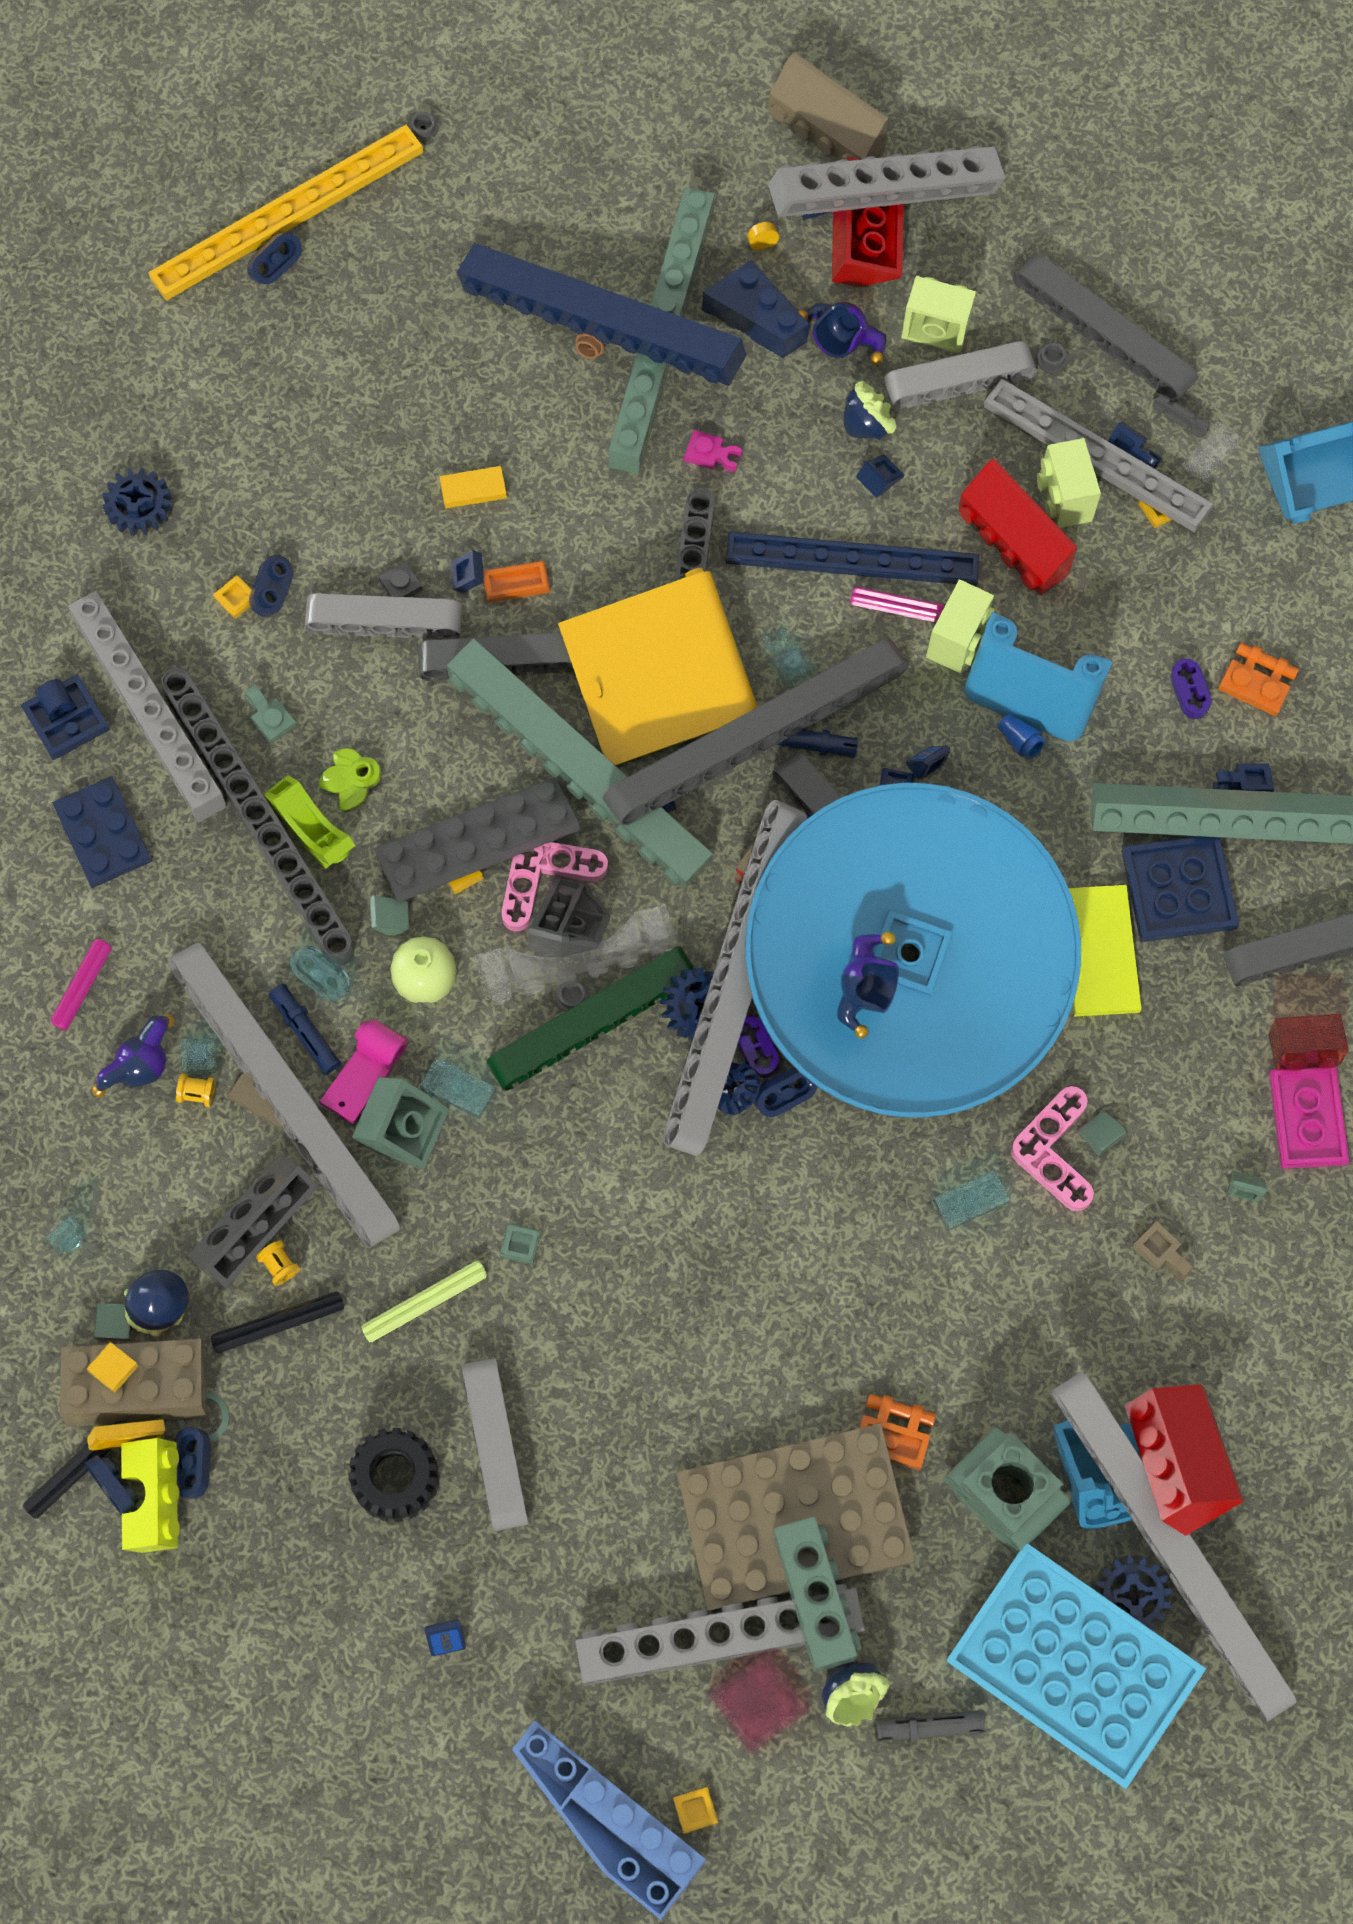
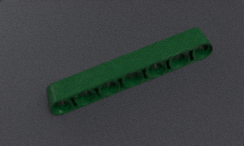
[486,947,695,1091]

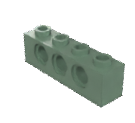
[773,1516,861,1673]

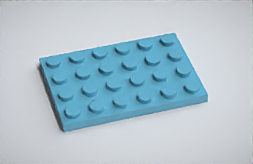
[946,1543,1206,1789]

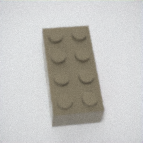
[60,1338,207,1427]

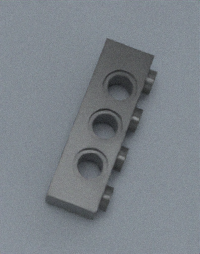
[187,1154,318,1288]

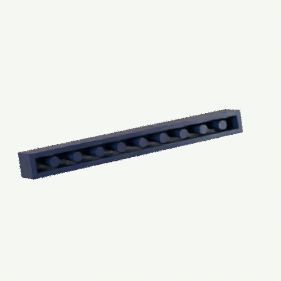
[457,243,747,386]

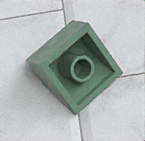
[352,1077,450,1170]

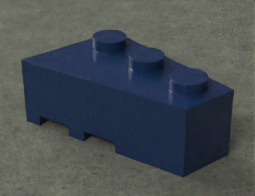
[702,260,809,358]

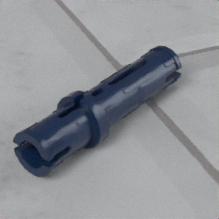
[776,730,858,758]
[268,984,342,1075]

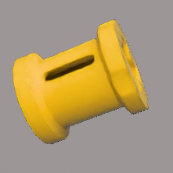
[176,1073,216,1107]
[256,1240,301,1286]

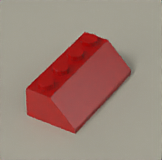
[832,156,903,287]
[958,458,1078,596]
[1124,1384,1244,1536]

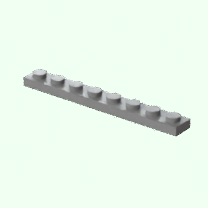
[984,379,1213,533]

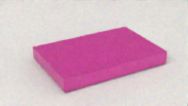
[1269,1066,1350,1169]

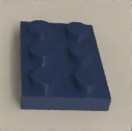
[52,776,152,888]

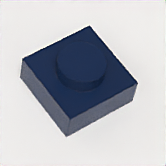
[451,550,484,593]

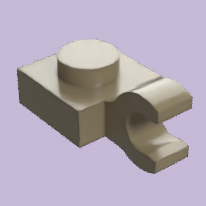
[1132,1221,1193,1282]

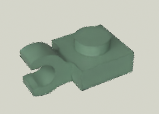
[244,685,297,744]

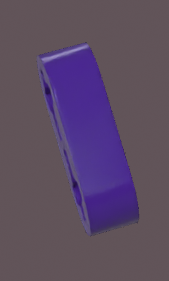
[1170,659,1212,719]
[738,1016,779,1078]

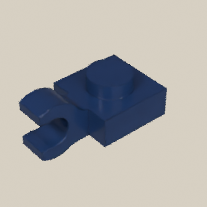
[1108,421,1162,468]
[1213,763,1274,792]

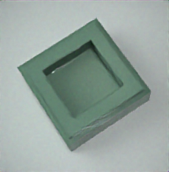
[500,1223,541,1265]
[94,1303,132,1341]

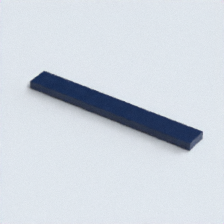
[726,531,980,586]

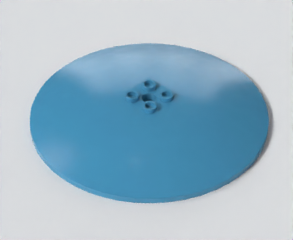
[745,783,1081,1118]

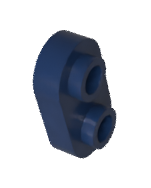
[247,233,302,284]
[249,555,293,617]
[753,1067,818,1117]
[174,1427,211,1499]
[85,1455,139,1516]

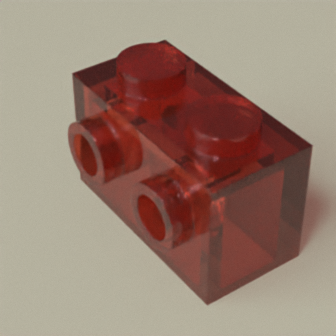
[1268,1014,1349,1071]

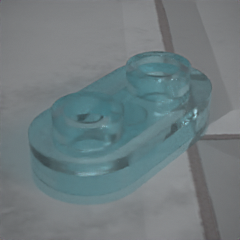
[290,945,350,1001]

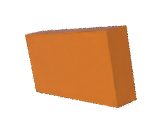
[483,561,550,603]

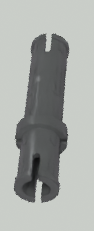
[875,1710,985,1743]

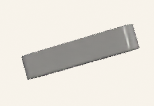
[883,341,1037,410]
[304,593,463,639]
[461,1357,528,1532]

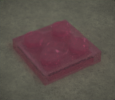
[709,1652,809,1755]

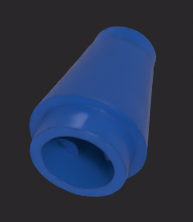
[998,714,1045,759]

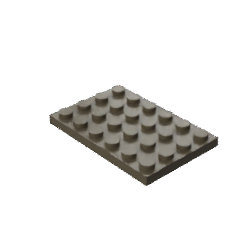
[677,1423,915,1612]

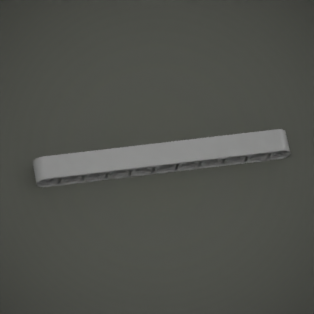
[663,800,807,1156]
[168,942,400,1248]
[1051,1372,1297,1723]

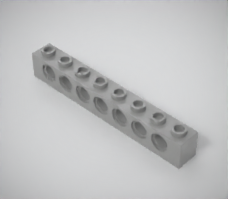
[768,145,1006,217]
[68,591,226,823]
[575,1584,865,1686]

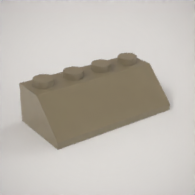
[768,52,889,160]

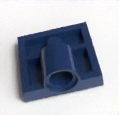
[21,674,110,761]

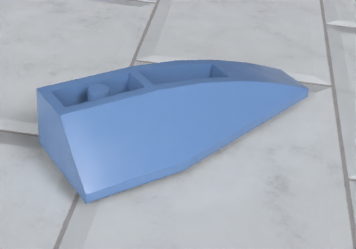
[512,1720,706,1920]

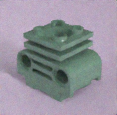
[943,1428,1070,1555]

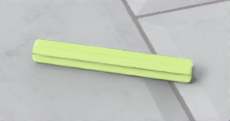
[361,1261,487,1342]

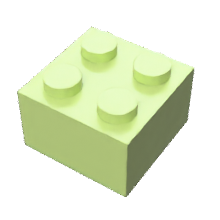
[901,276,976,354]
[1037,438,1101,528]
[926,579,996,674]

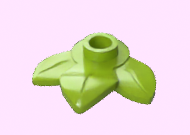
[319,748,381,812]

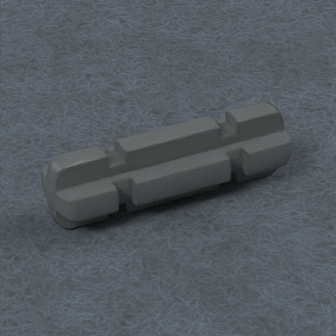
[1152,394,1210,437]

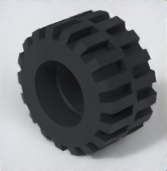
[348,1428,439,1522]

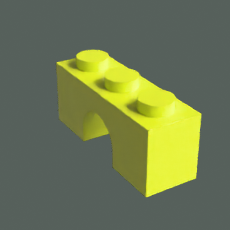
[121,1438,180,1553]

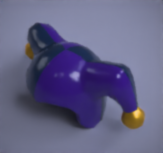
[798,302,886,365]
[837,931,899,1039]
[92,1014,175,1098]

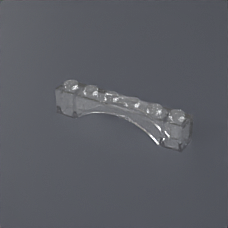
[474,904,677,1003]

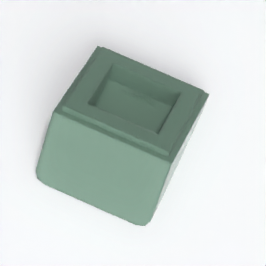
[370,896,410,936]
[1077,1110,1127,1157]
[1227,1171,1267,1202]

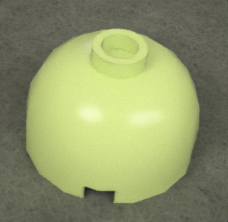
[390,936,457,1003]

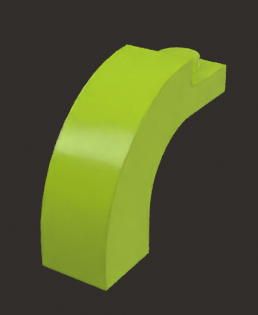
[263,775,356,869]

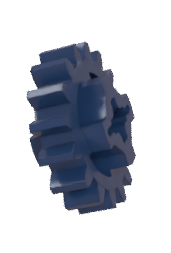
[102,468,173,536]
[660,968,714,1040]
[1096,1556,1173,1630]

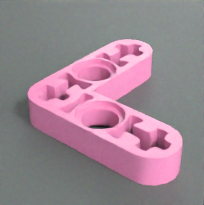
[502,842,608,931]
[1011,1086,1094,1211]

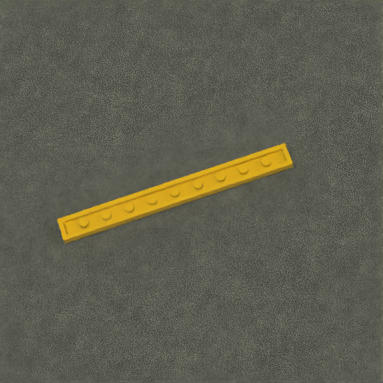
[148,125,423,301]

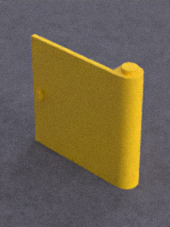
[558,568,758,766]

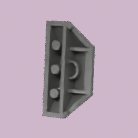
[528,875,610,958]

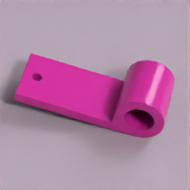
[319,1019,409,1124]

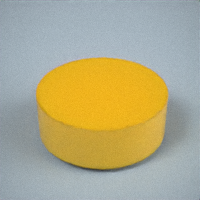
[747,222,779,251]

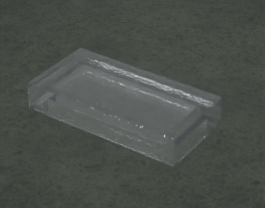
[1180,421,1243,486]

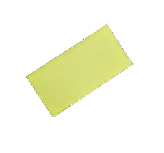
[1068,885,1142,1017]

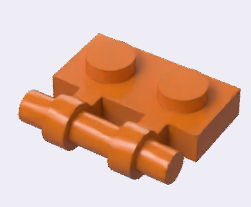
[1218,642,1299,716]
[860,1394,936,1471]

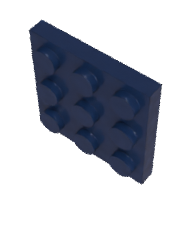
[1121,836,1239,942]

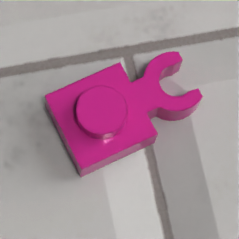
[684,430,742,472]

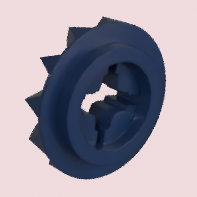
[718,1062,760,1115]

